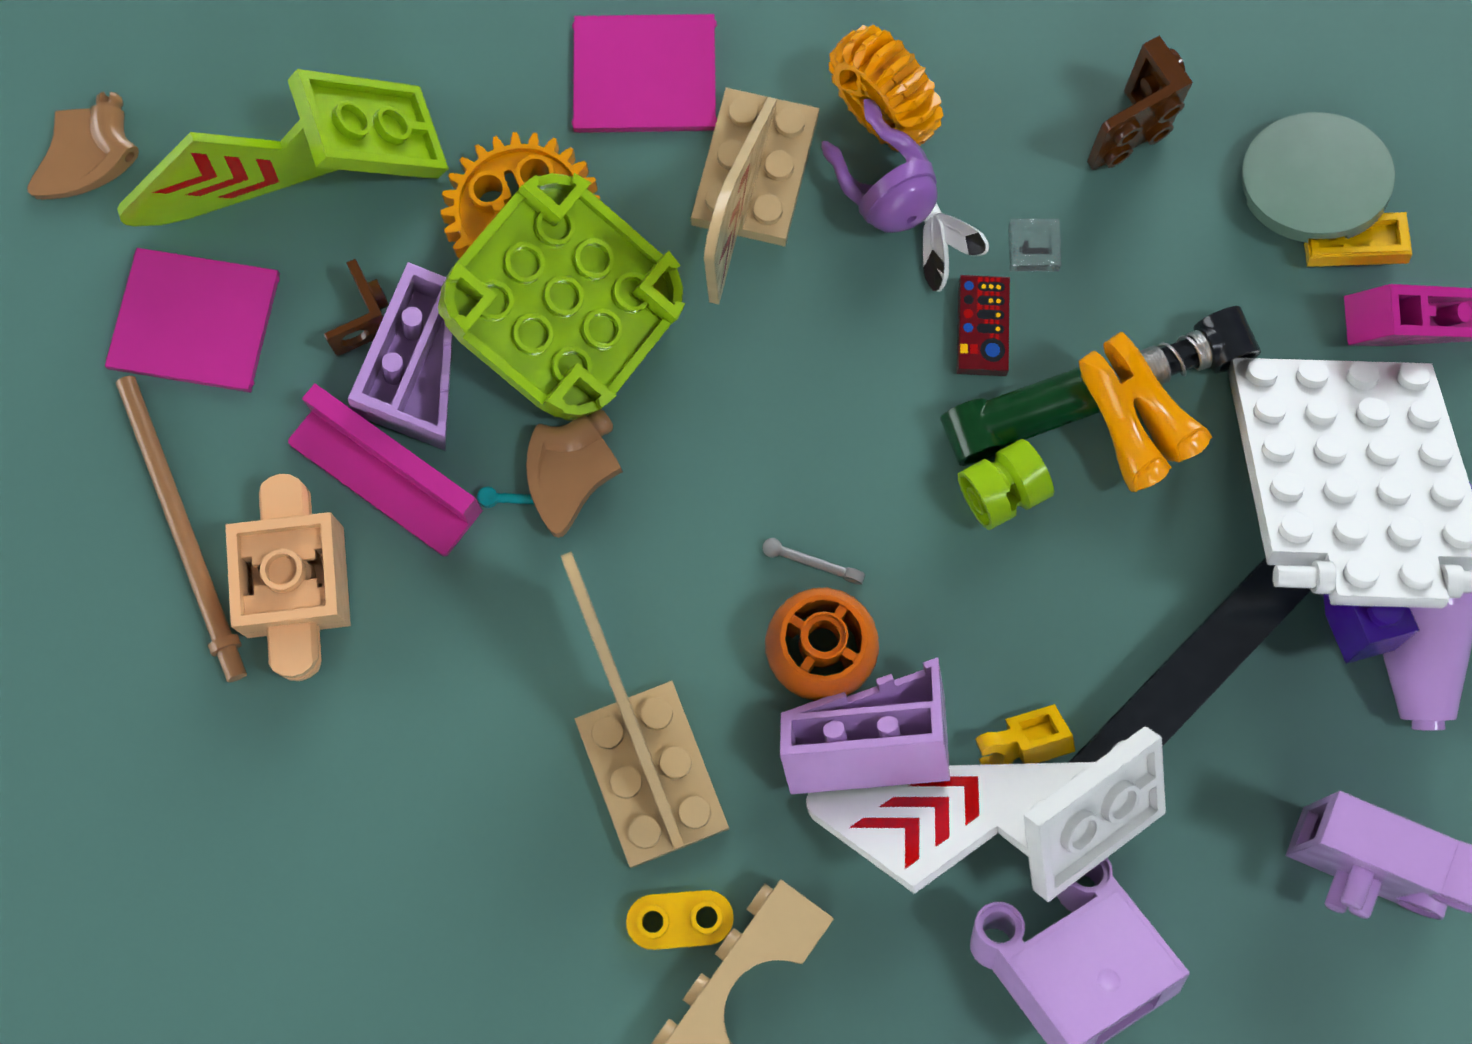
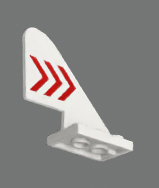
[806,726,1166,902]

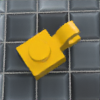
[975,704,1076,765]

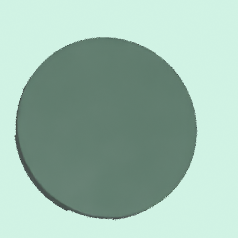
[1241,112,1395,243]

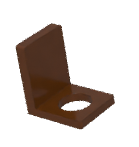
[324,259,389,356]

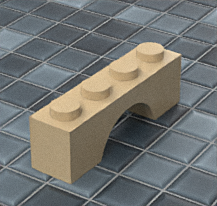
[652,879,834,1044]

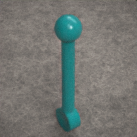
[477,486,535,508]

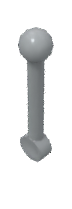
[762,538,865,585]

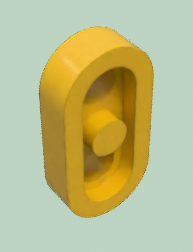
[626,890,734,950]

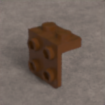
[1087,35,1193,170]

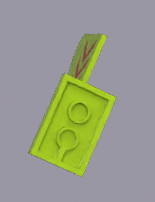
[117,69,449,226]

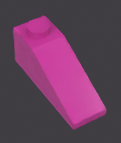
[1344,284,1472,346]

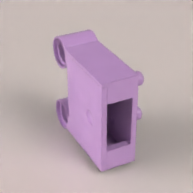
[1285,791,1472,920]
[970,857,1190,1044]

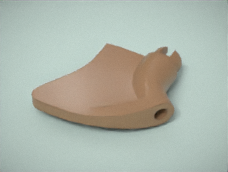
[27,92,139,200]
[526,409,622,538]

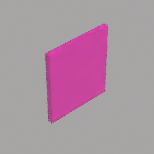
[571,14,717,133]
[105,248,280,393]

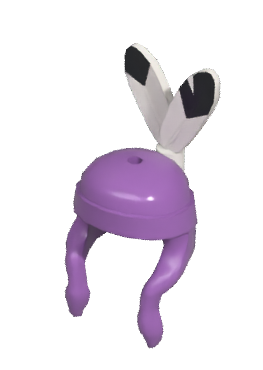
[821,99,989,292]

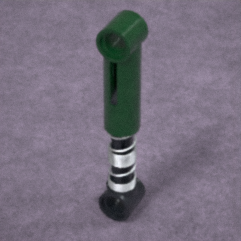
[940,306,1261,466]

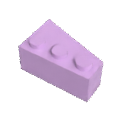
[348,262,453,450]
[780,657,950,794]

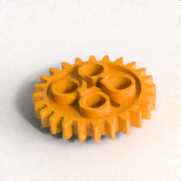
[440,132,600,259]

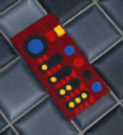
[957,275,1010,376]

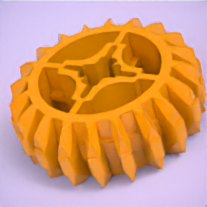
[828,24,944,152]

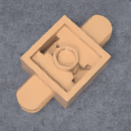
[225,474,351,681]

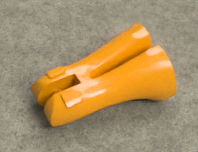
[1078,332,1213,492]

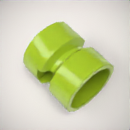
[958,439,1054,530]

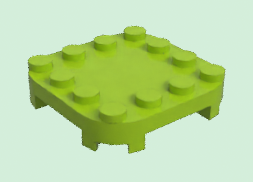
[437,173,686,421]

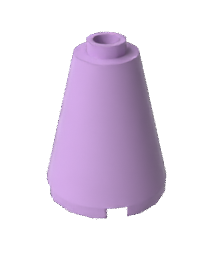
[1383,593,1472,731]

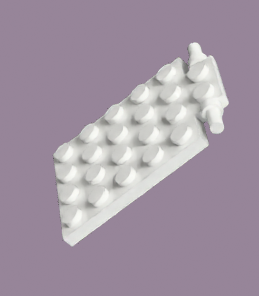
[1228,358,1472,608]

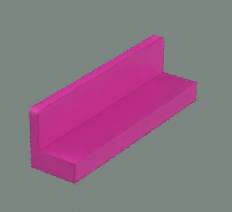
[288,383,483,557]

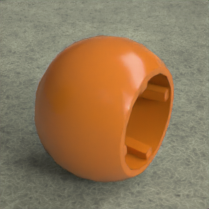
[765,587,879,701]

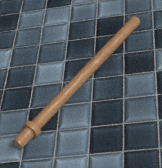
[116,376,247,682]

